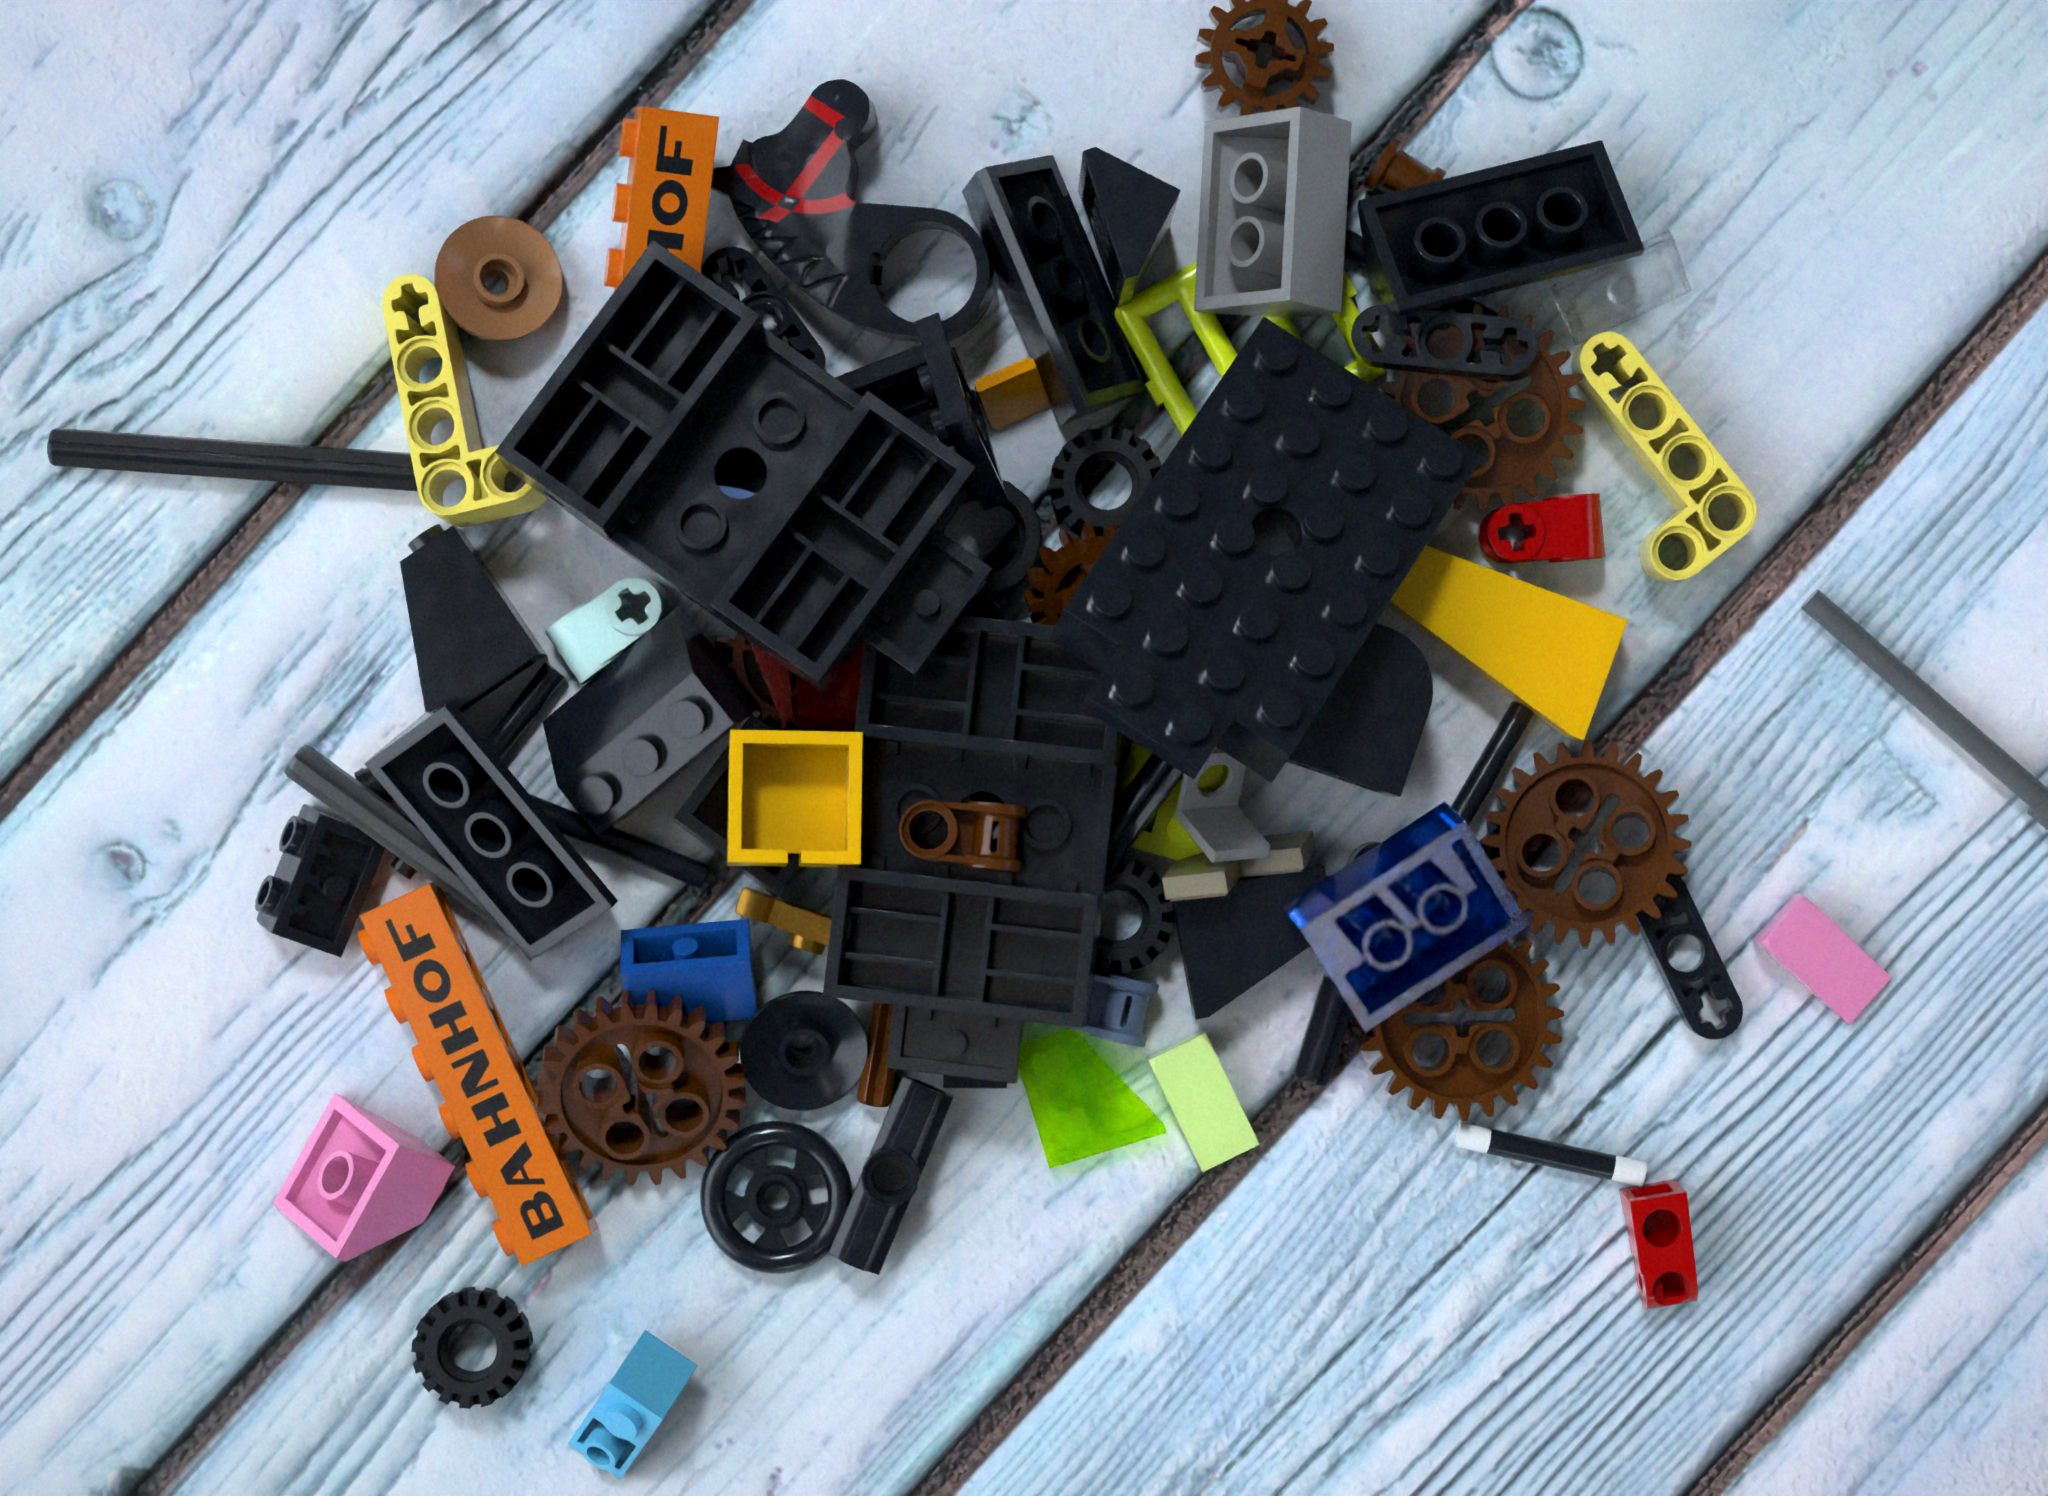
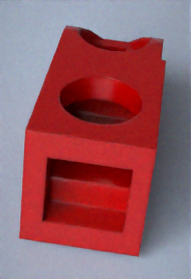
[1619,1179,1698,1310]

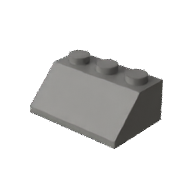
[1194,107,1352,318]

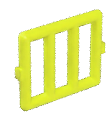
[1115,261,1386,436]

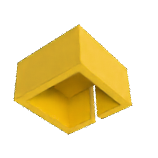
[727,730,863,868]

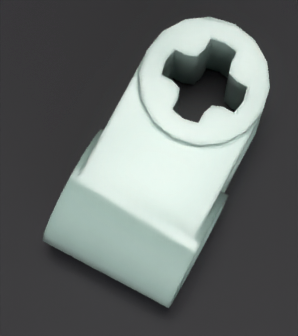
[545,578,671,685]

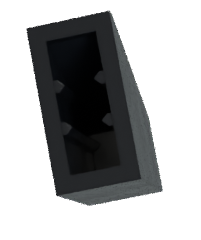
[400,524,547,713]
[1173,864,1344,1020]

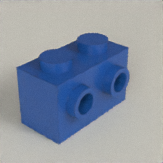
[620,919,757,1023]

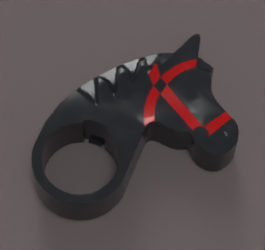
[711,79,995,343]

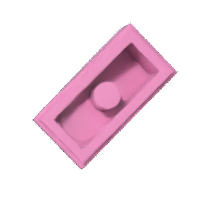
[1753,893,1892,1025]

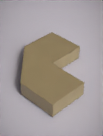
[1162,831,1316,902]

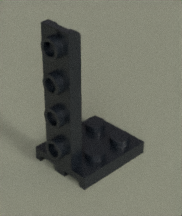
[716,312,1009,511]

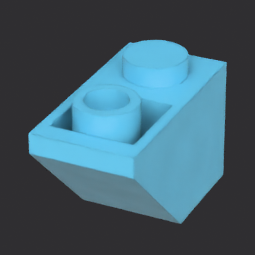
[568,1330,698,1479]

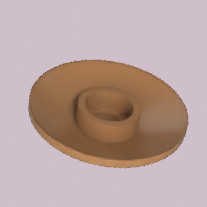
[434,216,563,342]

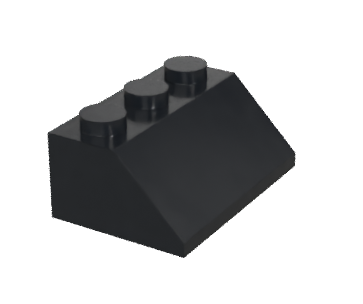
[543,606,761,836]

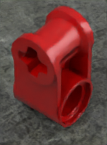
[1478,493,1605,564]

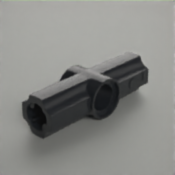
[828,1075,954,1275]

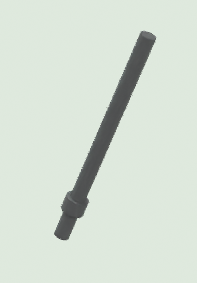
[1801,589,2048,830]

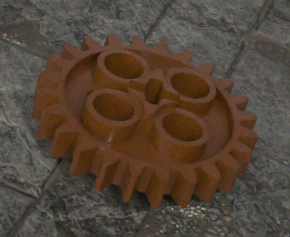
[1379,304,1586,512]
[1482,740,1692,949]
[1354,913,1564,1121]
[536,989,746,1186]

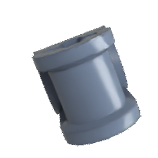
[1055,972,1159,1047]

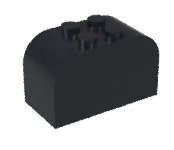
[1286,623,1433,797]

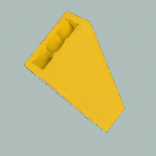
[1387,545,1628,741]

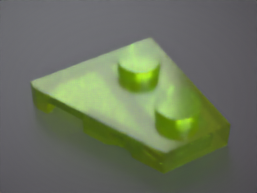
[1019,1028,1167,1169]

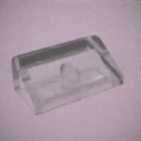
[1549,229,1692,346]

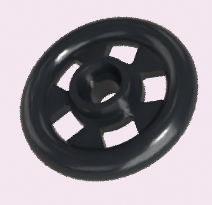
[700,1121,853,1274]

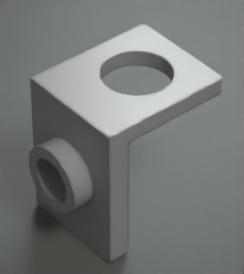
[1175,748,1271,862]

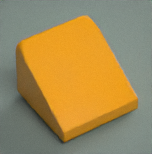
[974,357,1049,430]

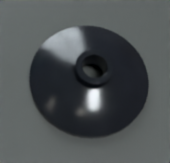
[740,991,868,1111]

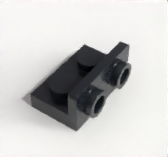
[255,804,386,957]

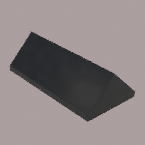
[1357,140,1645,317]
[1078,147,1181,307]
[962,155,1148,426]
[365,699,618,961]

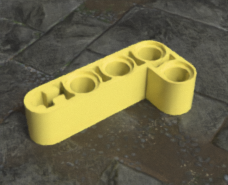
[382,274,548,527]
[1571,331,1757,583]

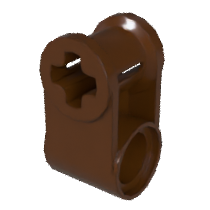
[899,800,1028,872]

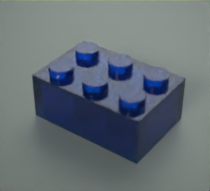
[1282,801,1529,1033]

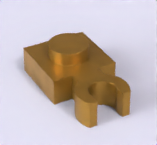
[735,887,832,955]

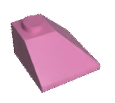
[273,1093,455,1262]

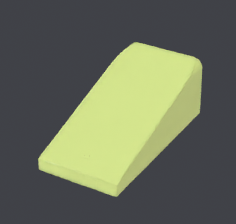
[1147,1030,1260,1172]

